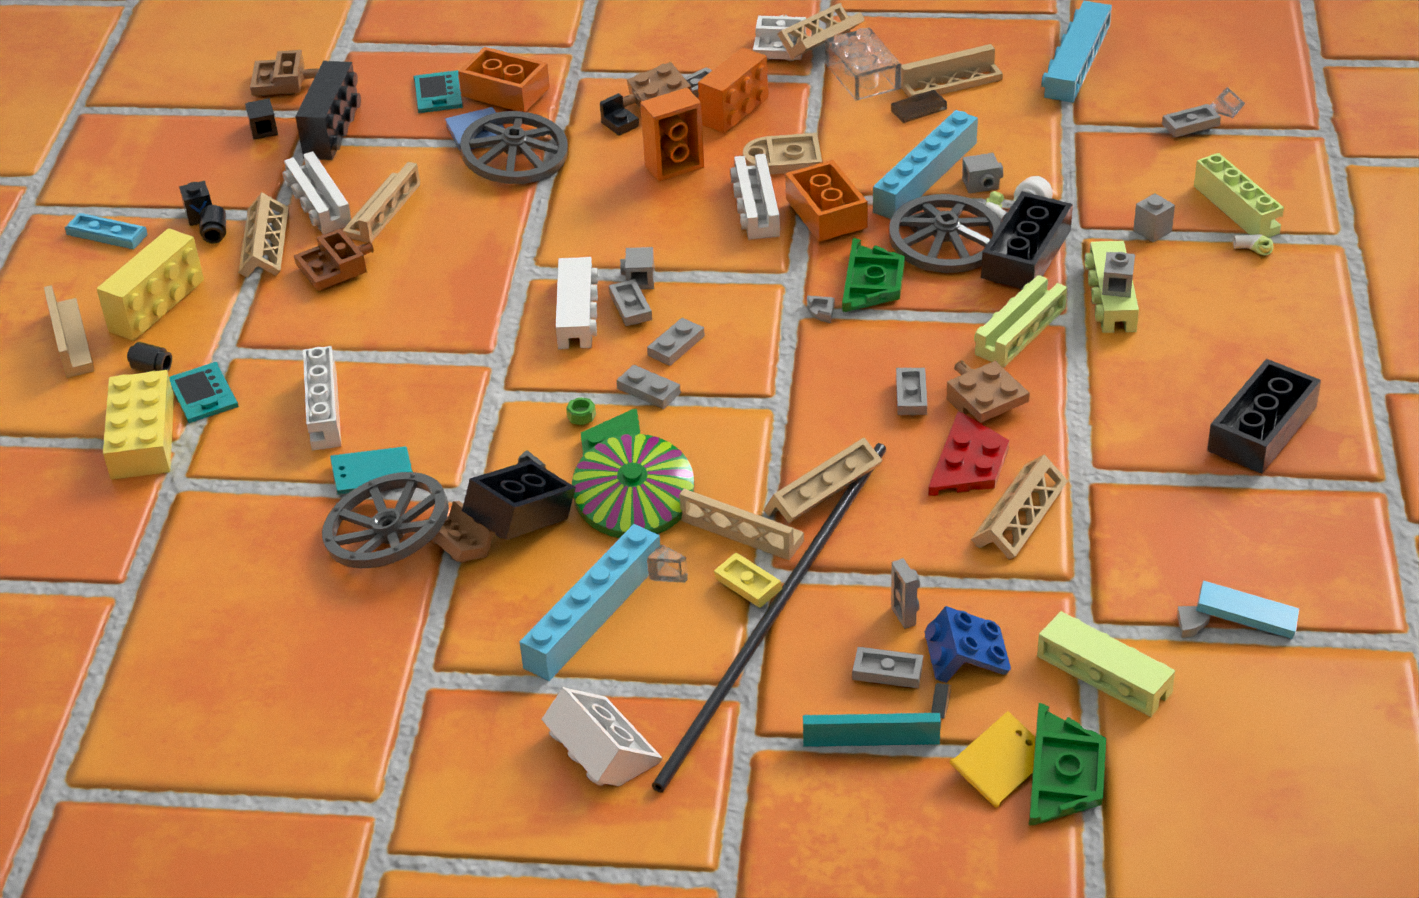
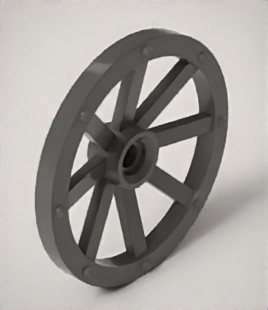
[460,111,568,184]
[889,194,1001,273]
[322,472,449,568]

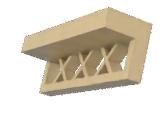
[777,3,865,59]
[900,44,1003,102]
[343,162,420,243]
[238,192,289,278]
[44,285,95,378]
[764,437,883,523]
[971,454,1068,560]
[679,489,804,561]

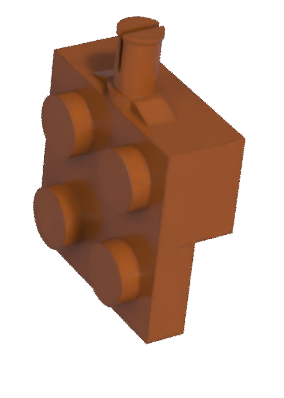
[294,228,374,291]

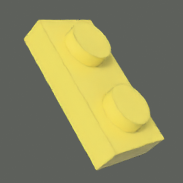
[714,553,782,608]

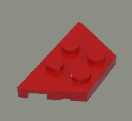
[928,412,1009,496]

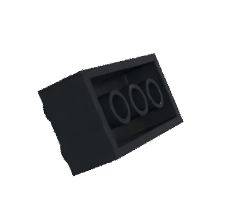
[295,61,361,160]
[981,192,1073,289]
[1207,359,1321,474]

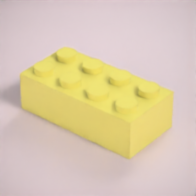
[96,228,204,341]
[103,370,174,480]

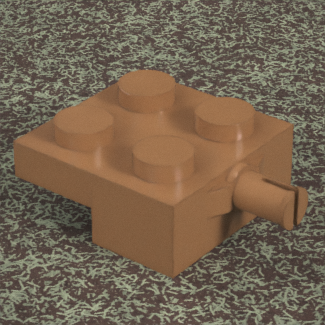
[250,50,319,96]
[623,62,692,109]
[946,360,1030,423]

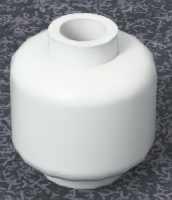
[1014,176,1053,202]

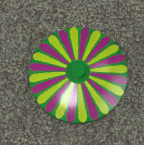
[572,434,694,538]

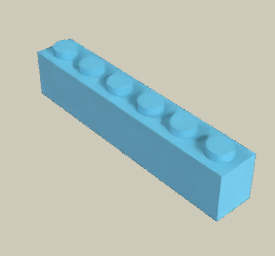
[1041,1,1112,103]
[873,110,978,219]
[519,524,662,681]

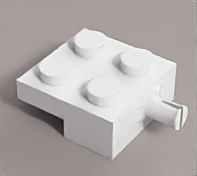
[753,15,806,61]

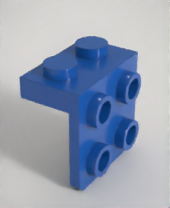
[924,606,1011,683]

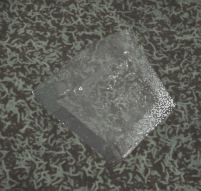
[1210,87,1245,118]
[647,545,688,583]

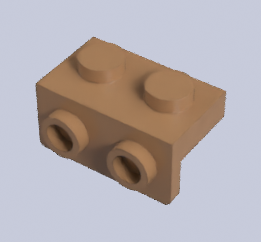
[425,501,494,562]

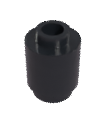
[199,205,226,244]
[127,341,172,372]

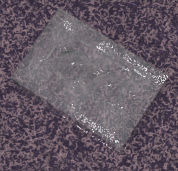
[825,27,901,101]

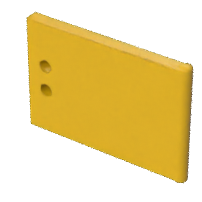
[949,711,1035,808]

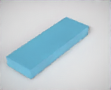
[65,213,148,249]
[1196,580,1299,639]

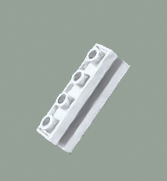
[282,151,352,234]
[730,154,780,240]
[556,257,598,349]
[303,346,341,451]

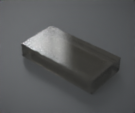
[891,90,947,123]

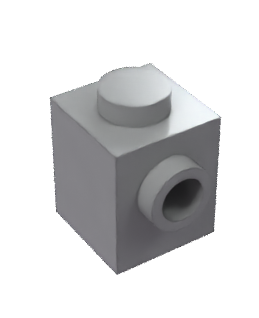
[962,153,1003,193]
[1133,193,1175,242]
[620,247,655,289]
[1102,252,1135,297]

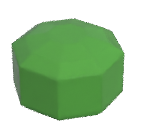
[566,397,596,425]

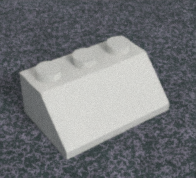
[541,687,663,786]

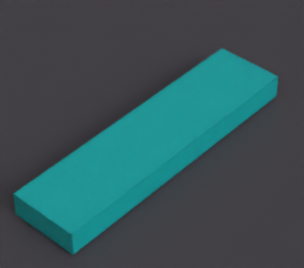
[803,713,941,747]

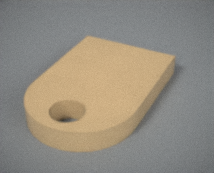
[743,133,823,174]

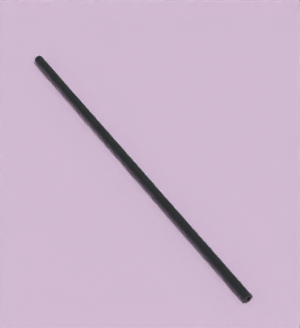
[652,443,886,792]

